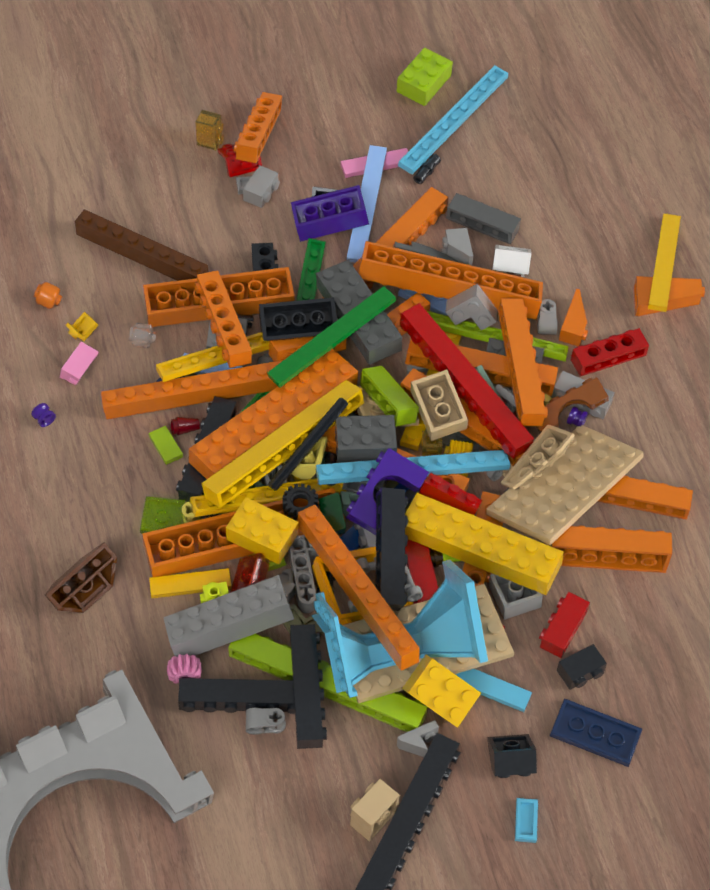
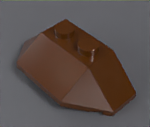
[45,542,117,613]

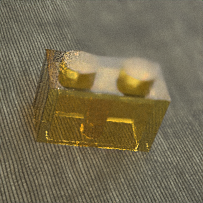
[195,110,224,151]

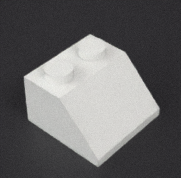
[493,245,531,277]

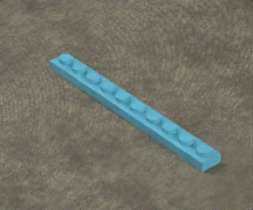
[398,65,509,174]
[316,450,510,485]

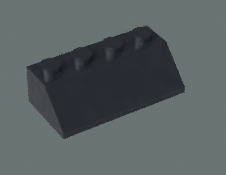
[258,297,337,342]

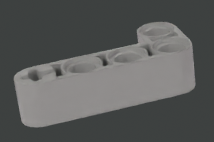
[289,535,319,613]

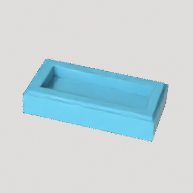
[515,798,538,843]

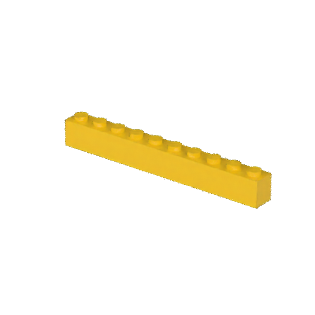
[201,380,364,508]

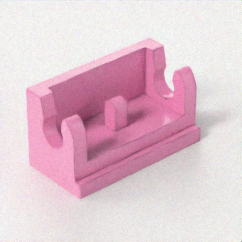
[60,342,99,385]

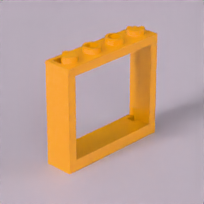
[312,546,413,625]

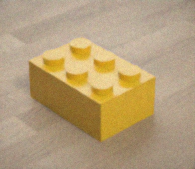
[226,497,299,564]
[402,654,481,728]

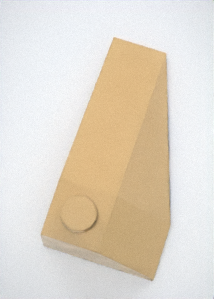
[500,425,575,490]

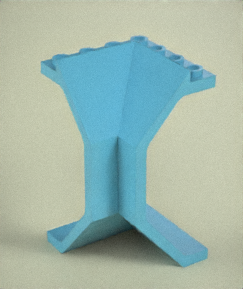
[311,560,488,698]

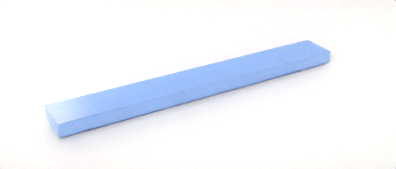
[347,145,387,263]

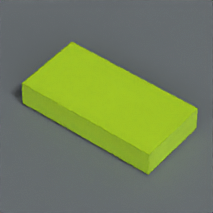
[149,425,183,465]

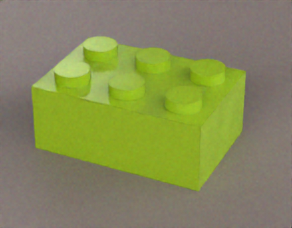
[396,47,453,106]

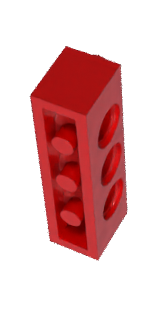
[571,328,649,377]

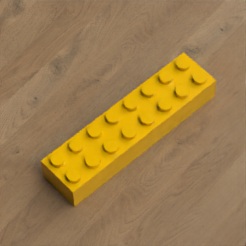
[405,493,564,595]

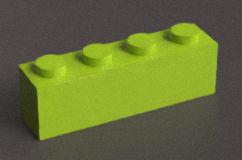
[360,365,419,426]

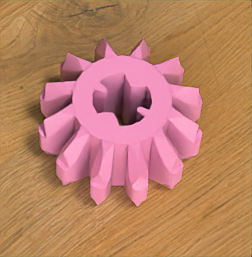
[167,654,202,684]

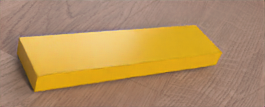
[149,568,231,599]

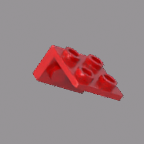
[218,144,262,177]

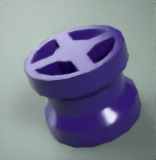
[31,403,56,427]
[567,406,588,427]

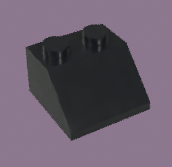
[487,734,537,778]

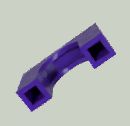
[346,447,429,535]

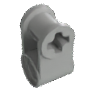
[537,299,557,335]
[246,708,286,735]

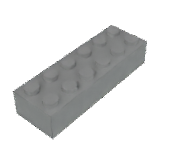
[163,575,294,657]

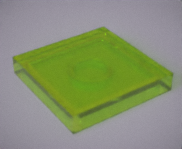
[140,496,185,534]

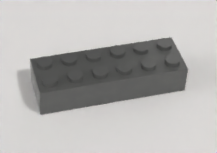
[316,259,402,365]

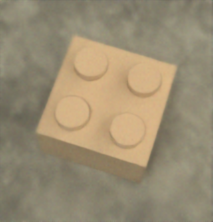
[350,779,400,842]

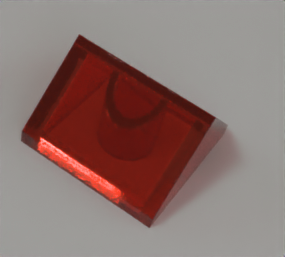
[230,553,269,593]

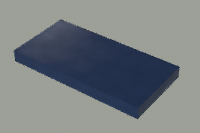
[550,698,642,767]

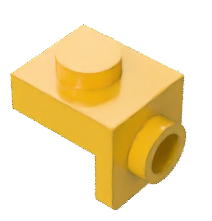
[65,312,99,341]

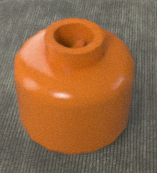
[33,282,62,309]

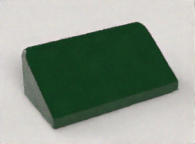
[318,492,346,535]

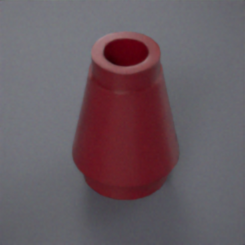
[170,417,200,436]

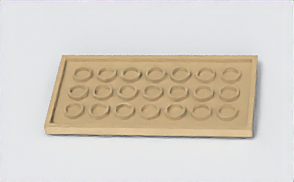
[486,425,643,545]
[343,584,514,704]

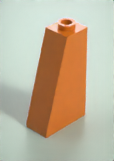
[634,276,705,316]

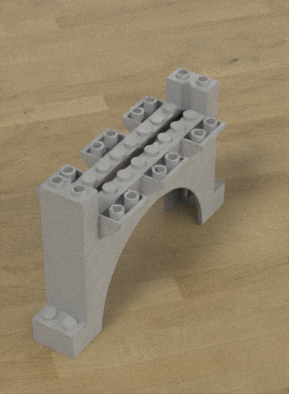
[0,670,214,890]

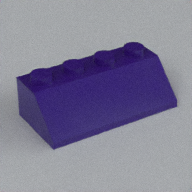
[291,185,369,242]

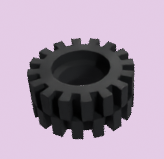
[283,483,318,521]

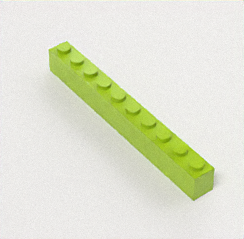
[228,633,428,732]

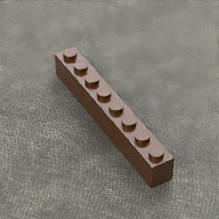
[75,209,209,281]

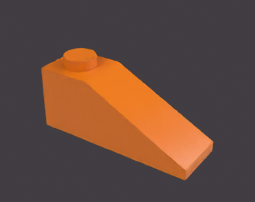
[559,288,589,346]

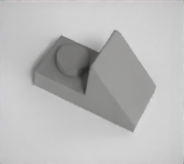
[397,720,439,757]

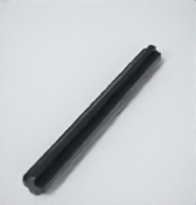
[268,398,348,491]

